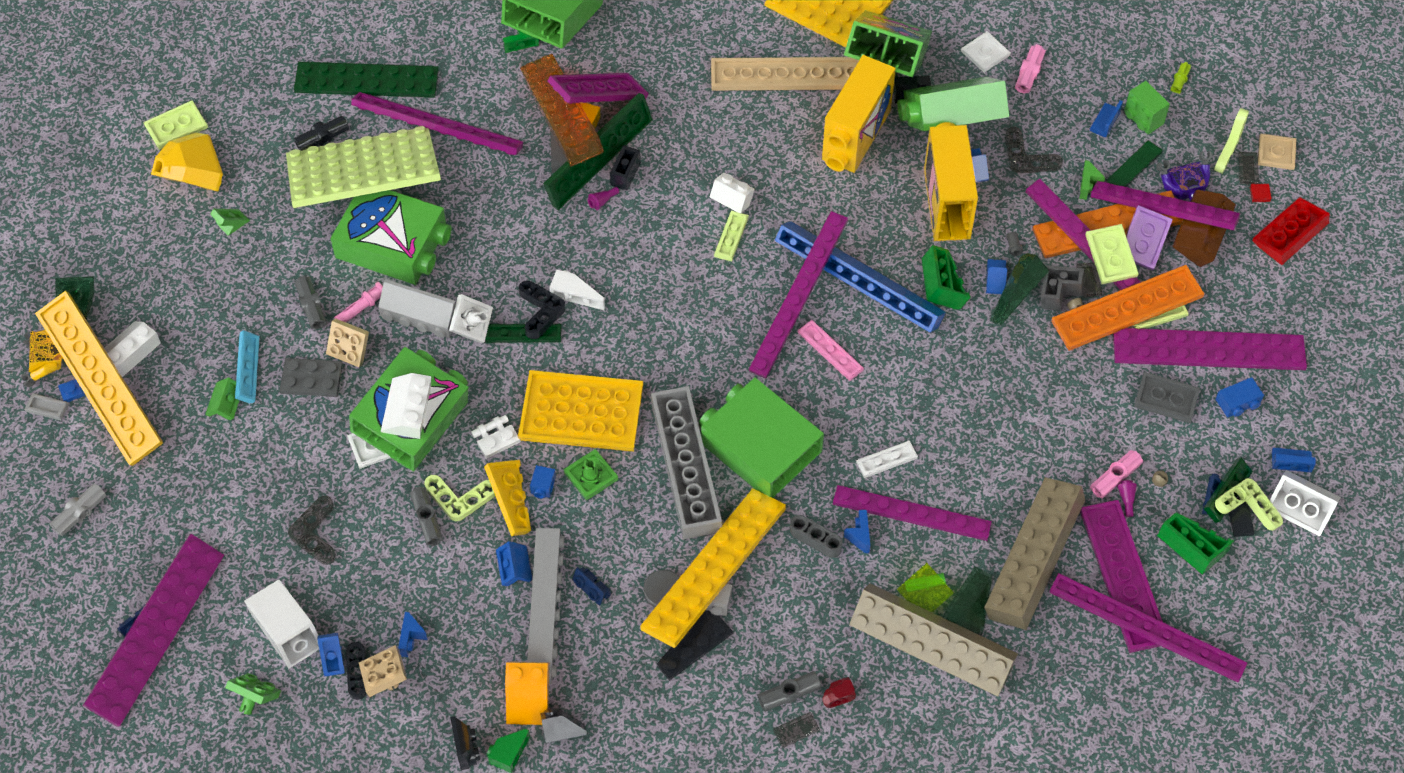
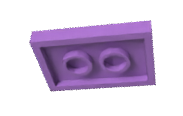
[1126,205,1173,271]

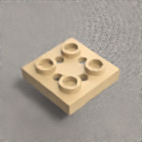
[326,318,369,367]
[359,645,407,697]

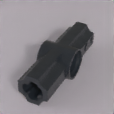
[294,115,349,151]

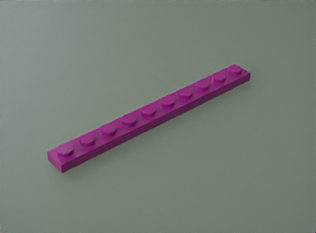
[351,92,523,155]
[748,211,848,379]
[1049,573,1247,682]

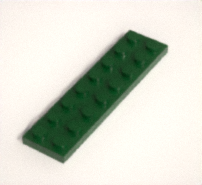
[294,61,439,98]
[543,93,653,211]

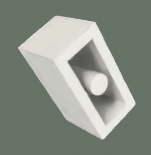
[710,173,754,214]

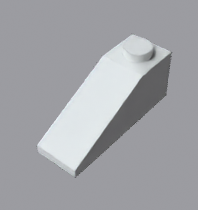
[550,270,605,310]

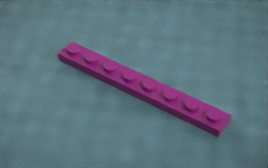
[1025,178,1141,290]
[1091,181,1240,230]
[833,485,992,541]

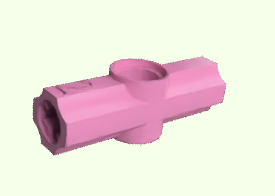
[1015,44,1046,94]
[1090,450,1143,499]

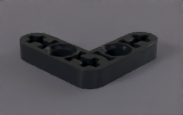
[519,281,565,339]

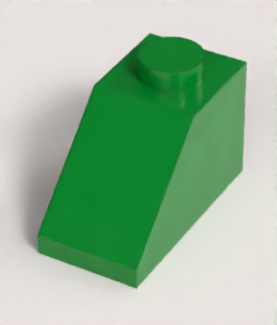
[487,729,530,773]

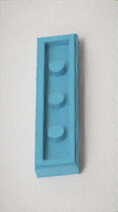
[235,330,260,403]

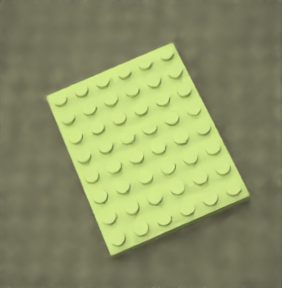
[286,126,441,208]

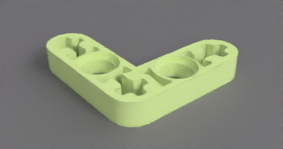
[1214,108,1249,174]
[425,475,495,521]
[1215,478,1283,531]

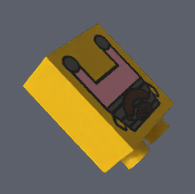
[924,122,978,241]

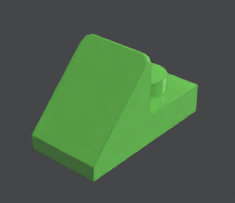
[1079,160,1105,200]
[210,208,250,236]

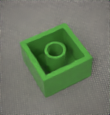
[1124,81,1170,134]

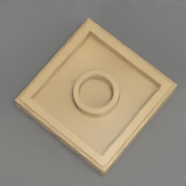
[1258,133,1297,170]

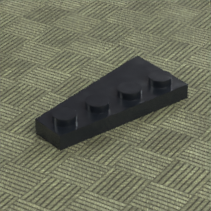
[657,610,733,681]

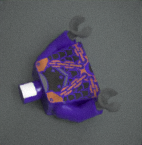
[1156,151,1212,202]

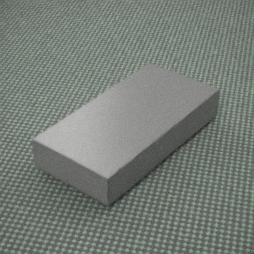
[24,393,69,421]

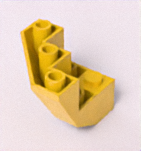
[151,133,223,192]

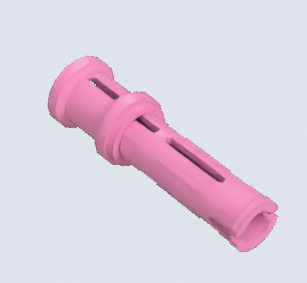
[334,282,383,323]

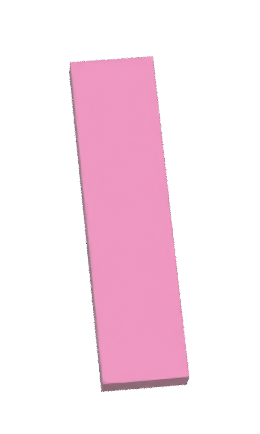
[798,320,864,381]

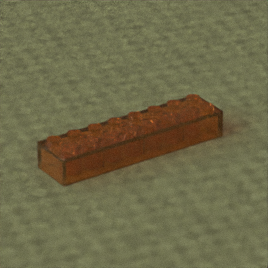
[520,54,604,167]

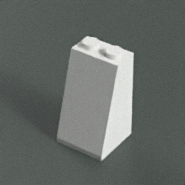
[244,580,319,669]

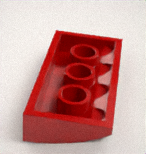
[1252,197,1330,265]

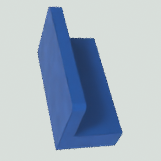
[1090,100,1123,138]
[1272,448,1316,473]
[496,541,533,586]

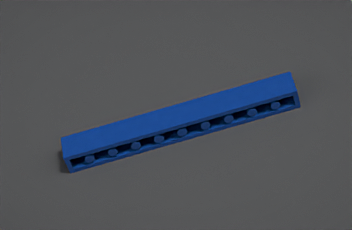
[774,221,946,333]

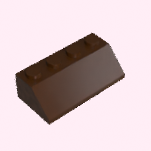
[1172,190,1236,267]

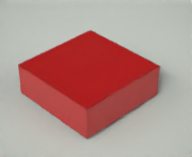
[1250,184,1271,202]

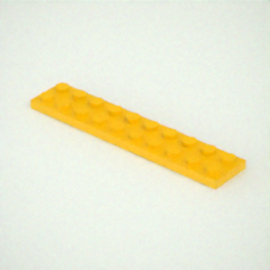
[35,291,163,466]
[640,488,786,648]

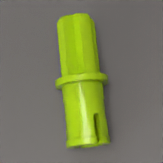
[1170,62,1191,94]

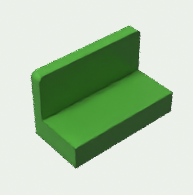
[205,377,239,420]

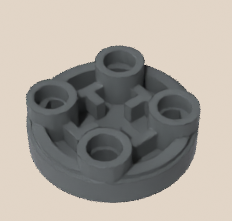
[643,570,680,607]

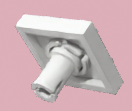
[449,294,493,343]

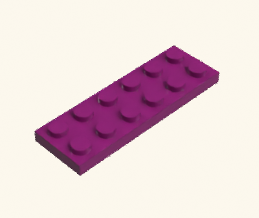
[548,73,649,104]

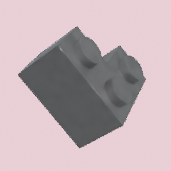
[1041,265,1085,311]

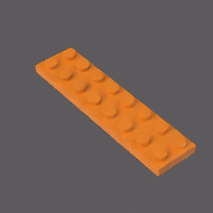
[1032,190,1183,258]
[1051,265,1204,351]

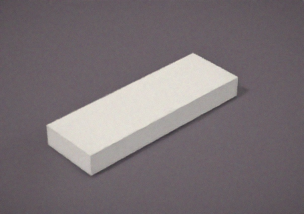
[856,440,918,478]

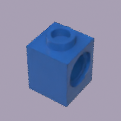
[530,465,556,499]

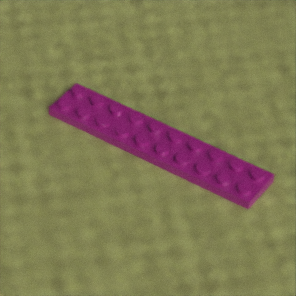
[1113,328,1307,370]
[82,534,224,727]

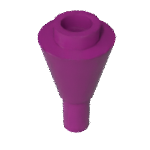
[588,187,619,210]
[1117,480,1137,517]

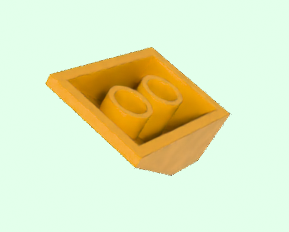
[505,661,550,725]

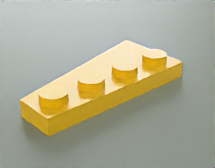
[484,460,531,536]

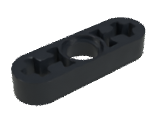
[346,642,367,700]

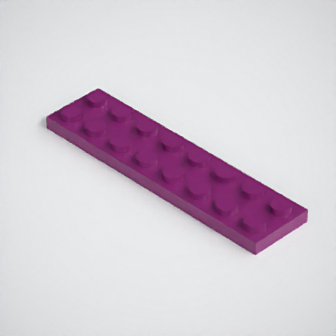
[1080,500,1163,653]

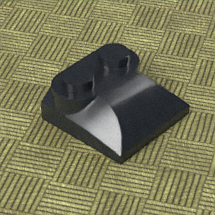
[450,716,480,770]

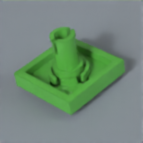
[563,449,618,501]
[225,673,281,715]

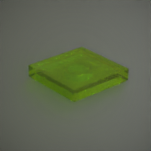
[897,563,954,612]

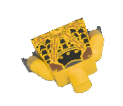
[21,330,63,387]

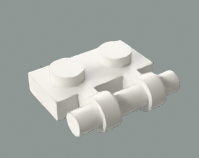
[471,415,521,459]

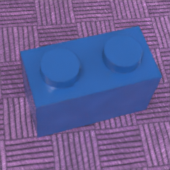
[1215,377,1264,418]

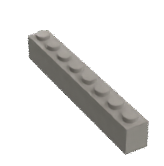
[527,528,565,684]

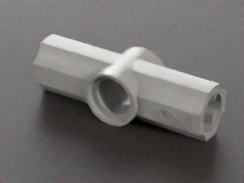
[49,484,106,536]

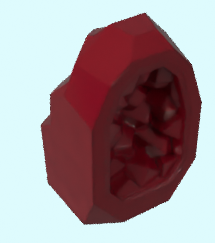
[822,677,856,708]

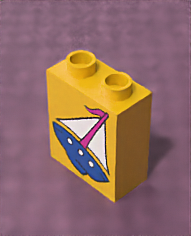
[822,55,896,173]

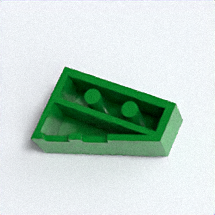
[921,245,971,310]
[1157,512,1234,575]

